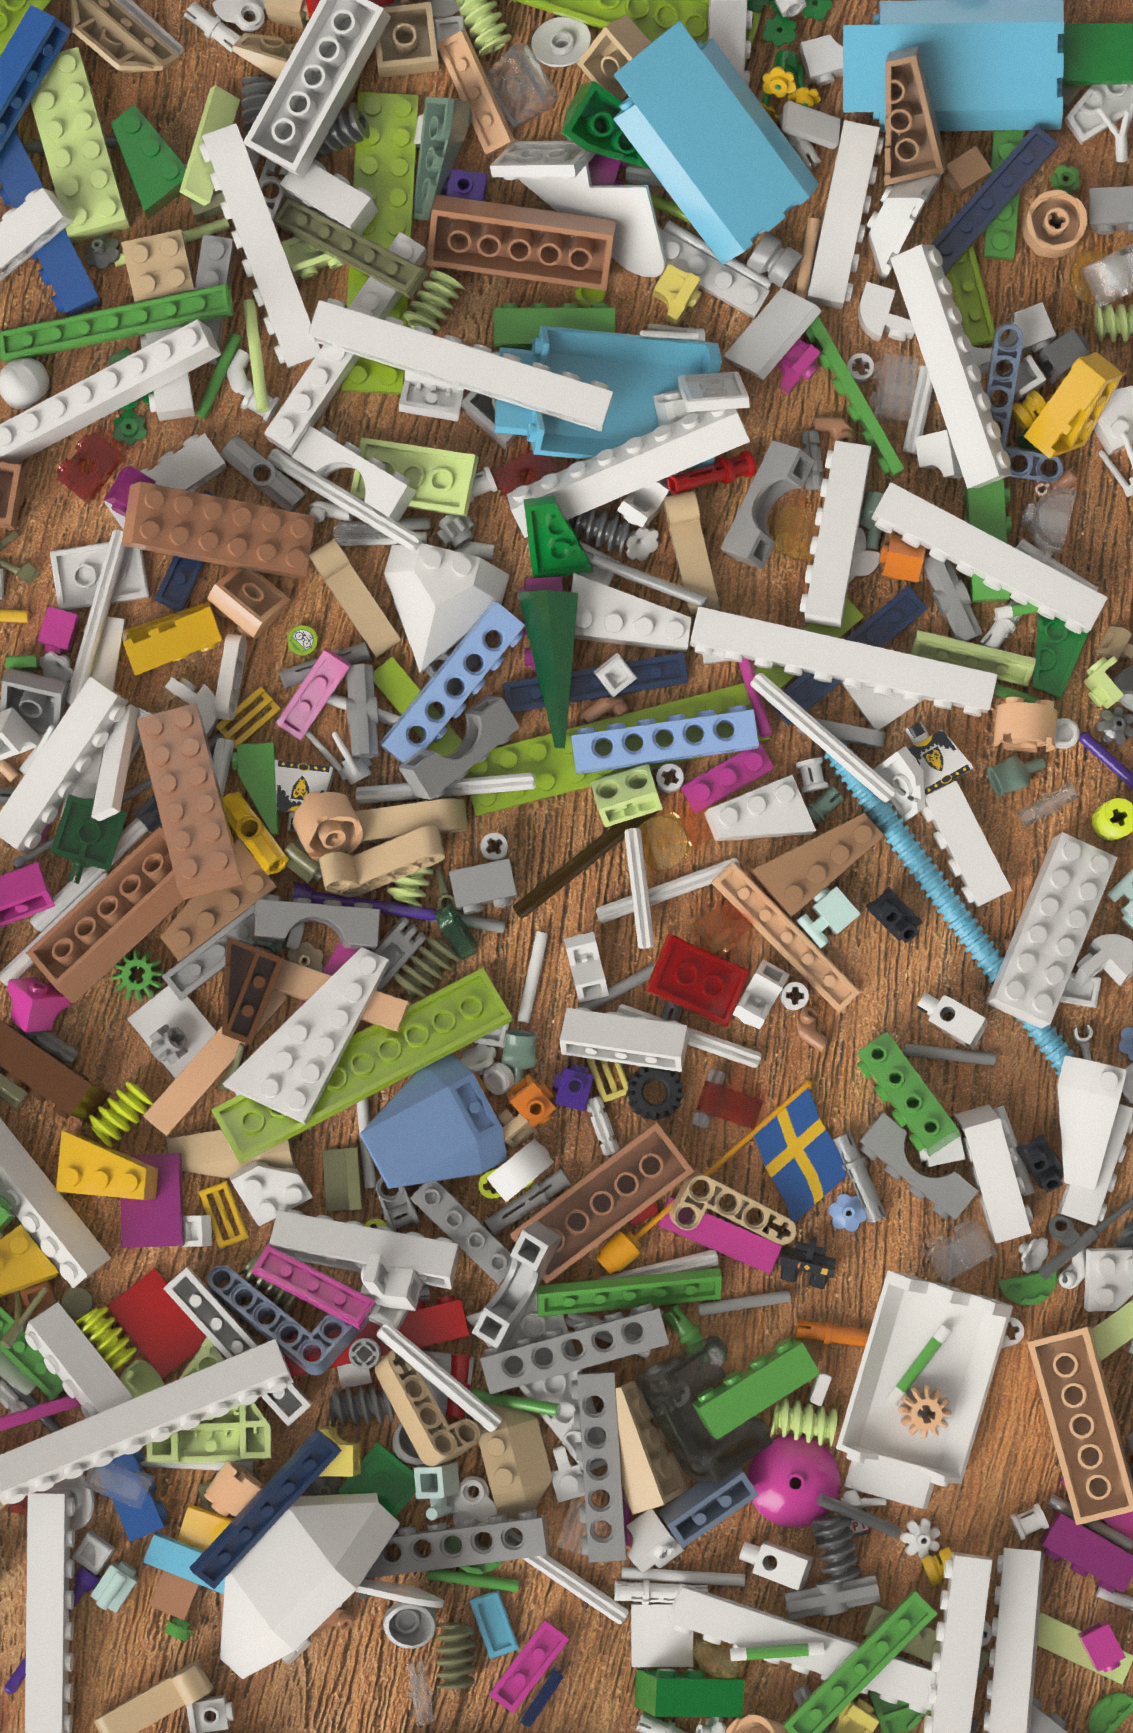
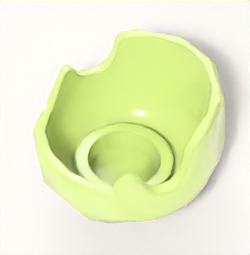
[120,1359,165,1399]

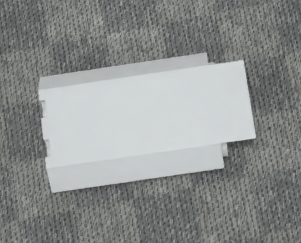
[836,1270,1013,1509]

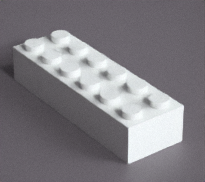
[243,0,391,178]
[985,832,1118,1029]

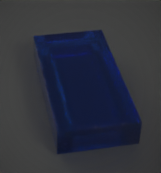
[519,1666,563,1728]

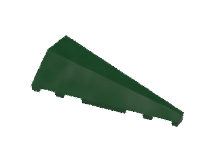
[518,590,578,749]

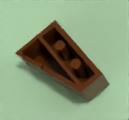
[222,934,285,1045]

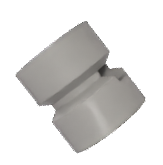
[746,232,803,288]

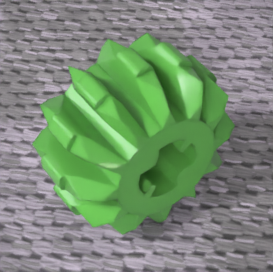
[112,949,165,1002]

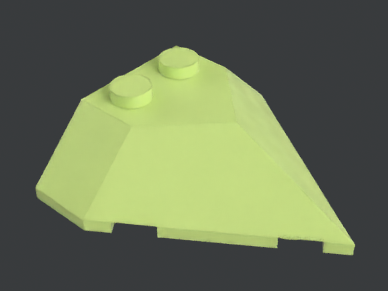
[146,1337,271,1464]

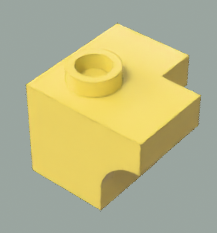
[653,264,702,326]
[318,1427,361,1477]
[830,1698,879,1733]

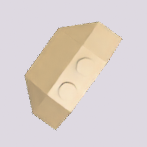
[71,0,180,73]
[473,1403,553,1519]

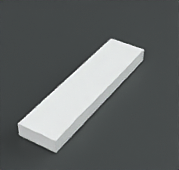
[91,704,139,821]

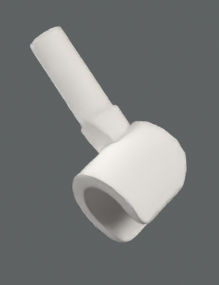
[1073,1025,1093,1061]
[841,1490,887,1509]

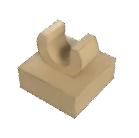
[1096,626,1133,659]
[498,1109,537,1148]

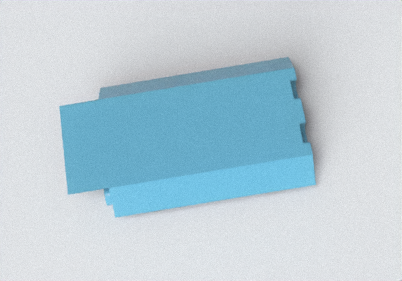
[843,0,1064,132]
[614,21,819,265]
[494,326,722,469]

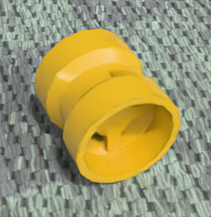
[1011,390,1047,431]
[920,1546,952,1587]

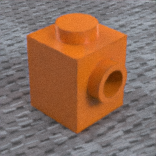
[878,534,925,583]
[506,1073,556,1128]

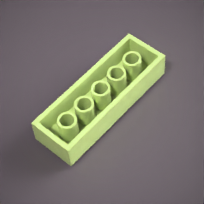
[30,47,130,244]

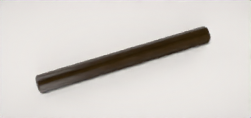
[513,810,659,919]

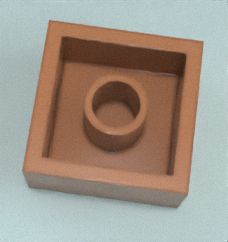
[149,1570,200,1620]

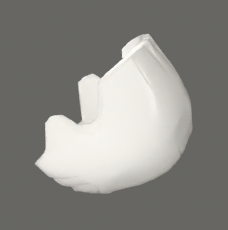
[0,358,49,409]

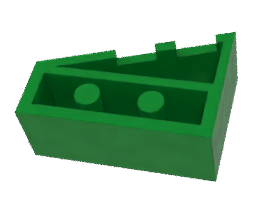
[111,105,187,220]
[634,1669,745,1717]

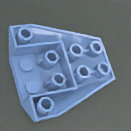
[360,1053,507,1189]

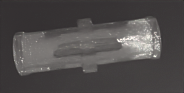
[1016,781,1079,828]
[406,1660,435,1726]

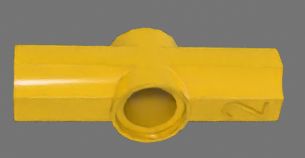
[222,791,289,875]

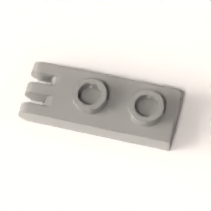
[371,916,427,992]

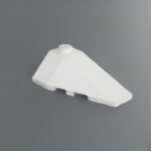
[1057,1056,1127,1191]

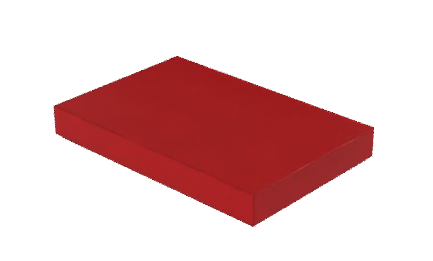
[645,934,750,1027]
[107,1268,207,1379]

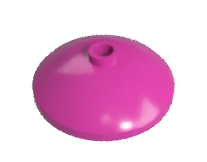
[748,1434,840,1528]

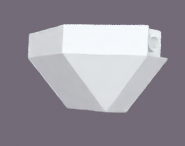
[220,1493,400,1679]

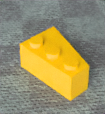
[123,601,222,676]
[56,1130,158,1200]
[0,1224,59,1297]

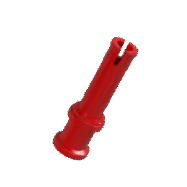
[667,450,757,495]

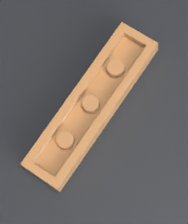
[436,31,515,155]

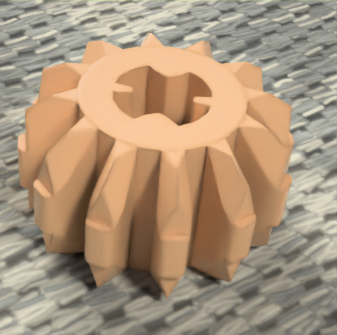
[898,1385,952,1438]

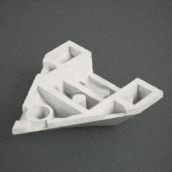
[866,173,943,281]
[384,543,509,674]

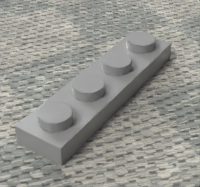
[162,904,258,1001]

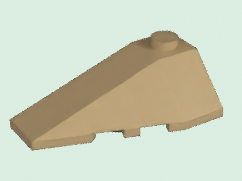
[232,33,362,108]
[166,1130,295,1179]
[616,1380,689,1515]

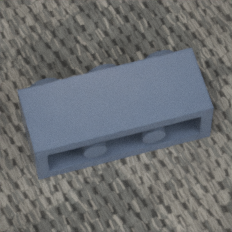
[657,1459,759,1549]

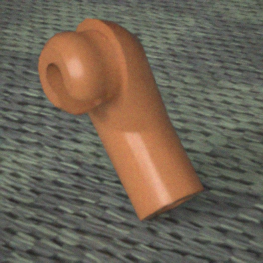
[814,416,855,443]
[1034,468,1080,498]
[582,696,629,723]
[796,1007,829,1052]
[313,1607,354,1635]

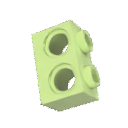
[590,764,663,827]

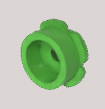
[1051,165,1080,194]
[164,1616,194,1642]

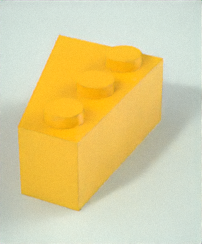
[1024,352,1123,459]

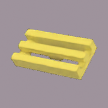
[586,1058,628,1103]

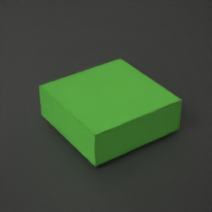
[5,655,40,671]

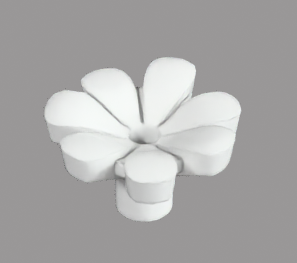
[900,1518,940,1558]

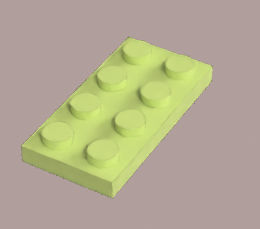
[350,437,479,517]

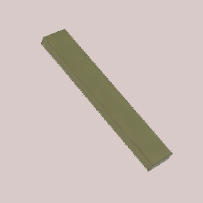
[273,197,428,299]

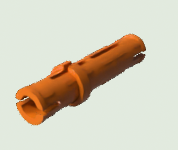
[795,1319,870,1348]

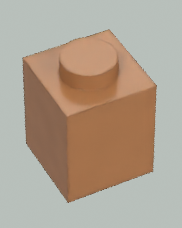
[942,146,992,197]

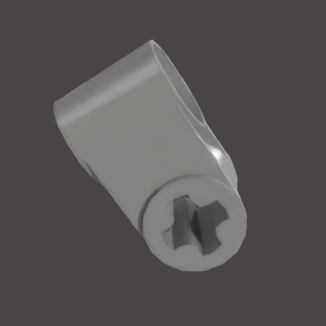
[376,1176,420,1232]

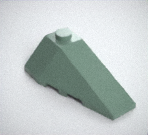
[412,97,472,221]

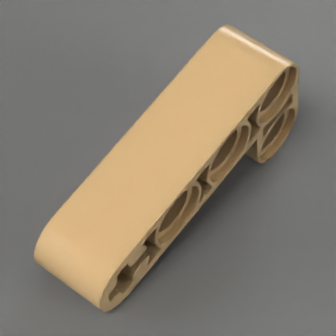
[663,490,720,616]
[309,539,401,658]
[355,798,468,844]
[319,826,445,897]
[669,1173,796,1245]
[375,1350,481,1467]
[93,1660,213,1733]

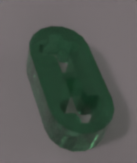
[435,904,478,960]

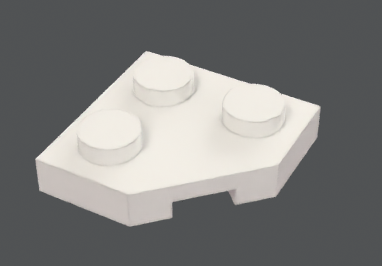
[873,746,925,823]
[229,1161,313,1226]
[1084,1247,1133,1312]

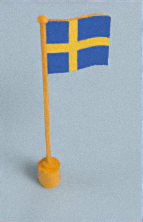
[595,1079,846,1276]

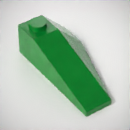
[561,81,651,170]

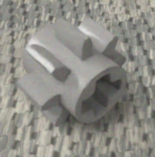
[437,514,475,549]
[149,1024,188,1064]

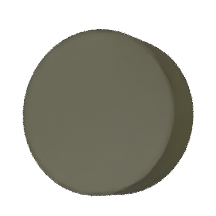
[62,1287,94,1318]

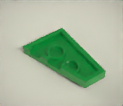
[523,496,593,578]
[1033,614,1092,700]

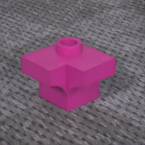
[776,338,820,395]
[7,977,70,1032]

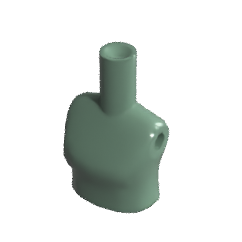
[860,491,884,550]
[987,755,1046,797]
[502,1030,537,1086]

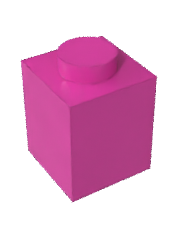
[38,606,81,656]
[1077,1620,1126,1673]

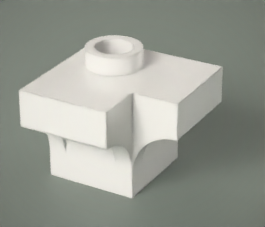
[915,430,963,479]
[0,707,41,760]
[627,1509,684,1573]

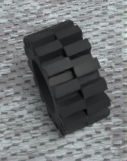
[626,1067,684,1120]

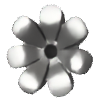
[1095,707,1133,746]

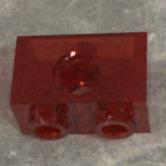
[56,431,125,505]
[491,449,560,508]

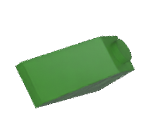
[232,743,280,837]

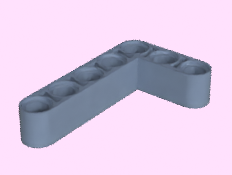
[984,322,1063,482]
[207,1265,371,1375]

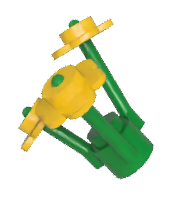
[760,50,821,122]

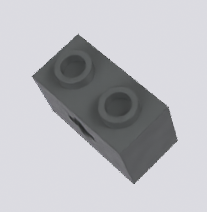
[1035,329,1090,385]

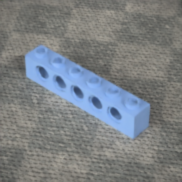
[379,602,525,764]
[571,705,759,775]

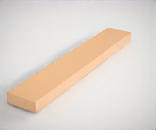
[711,861,861,1013]
[273,960,410,1033]
[143,990,288,1137]

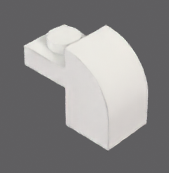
[858,282,915,342]
[617,477,671,527]
[165,677,219,740]
[564,932,609,1003]
[1074,934,1133,987]
[733,959,790,1029]
[487,1138,554,1202]
[360,1253,423,1311]

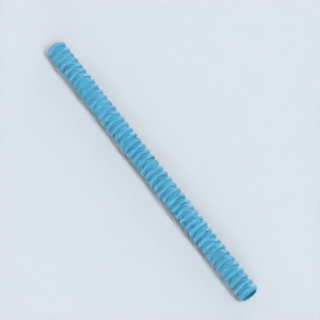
[824,741,1078,1076]

